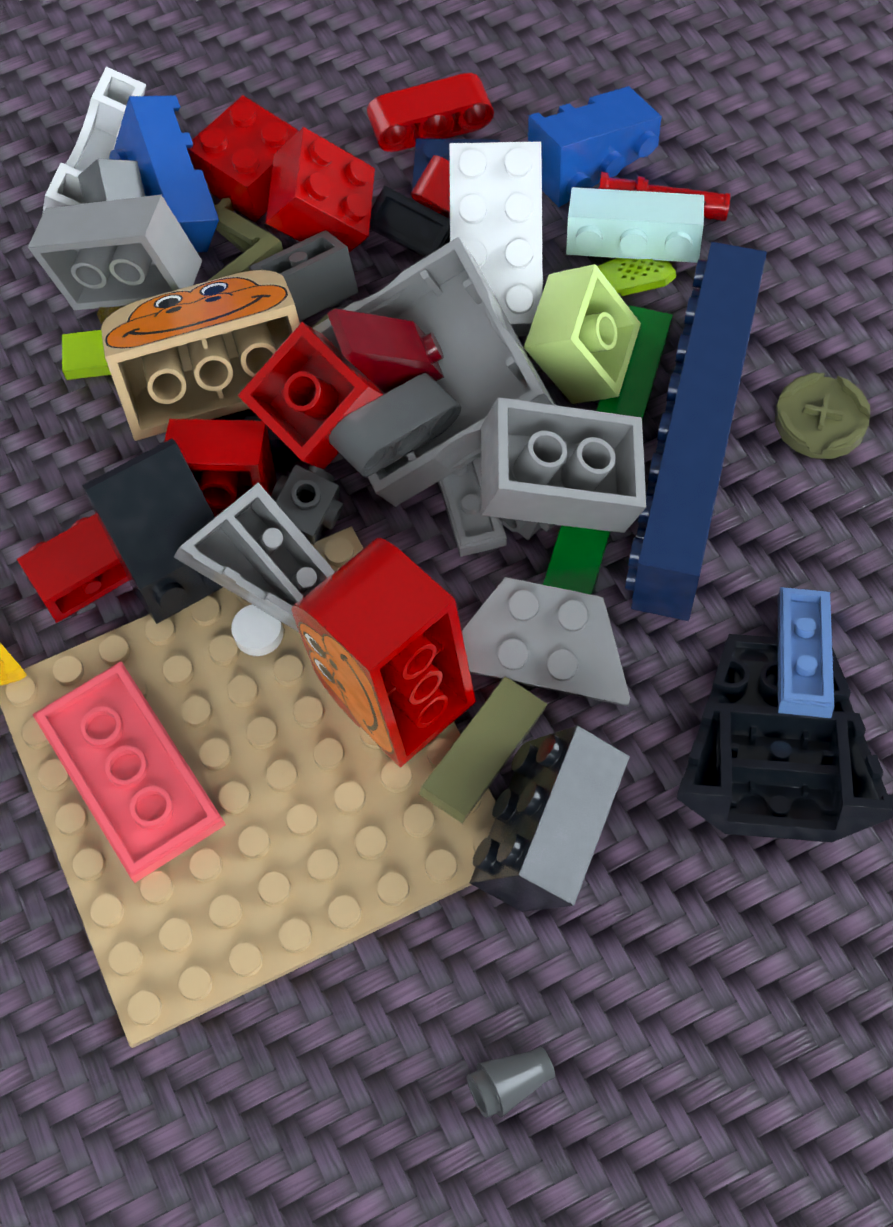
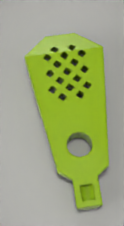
[597,258,676,296]

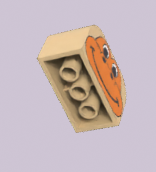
[101,270,300,441]

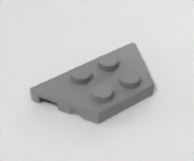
[462,577,630,707]

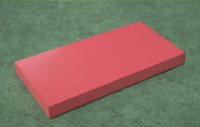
[32,661,226,883]

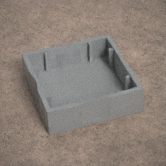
[313,237,555,507]

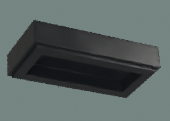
[369,185,450,258]

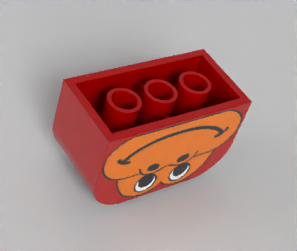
[291,538,476,768]

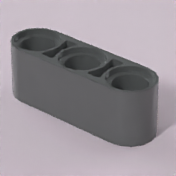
[329,373,462,477]

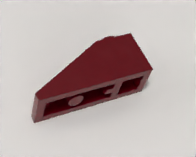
[327,309,444,394]

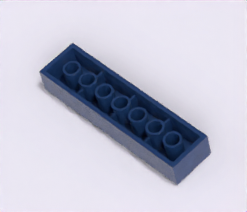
[625,242,767,621]

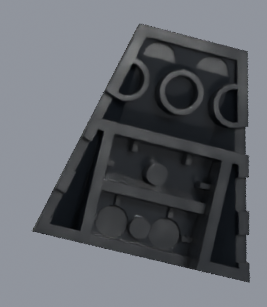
[677,634,893,843]

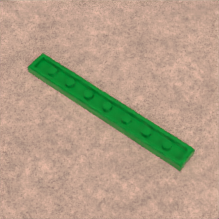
[543,305,673,595]

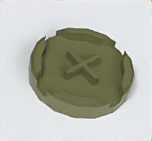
[775,373,870,459]

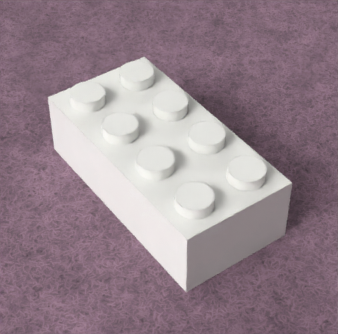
[450,141,543,336]

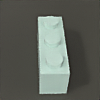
[566,187,704,263]

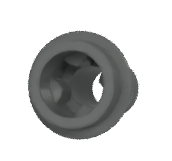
[467,1046,555,1118]

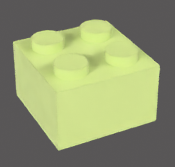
[524,264,641,404]

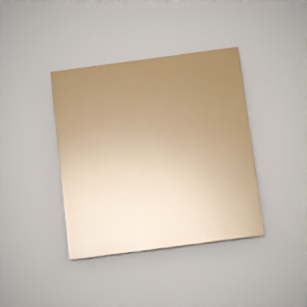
[0,526,496,1048]

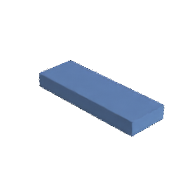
[778,587,834,718]

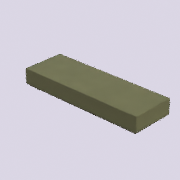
[419,676,547,824]

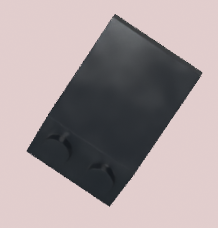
[82,438,223,624]

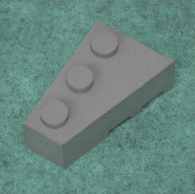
[174,483,335,632]

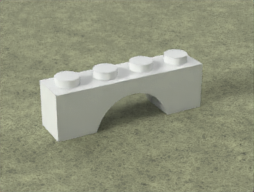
[42,67,146,215]

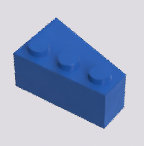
[528,86,662,207]
[109,95,219,252]

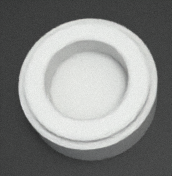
[231,604,284,656]

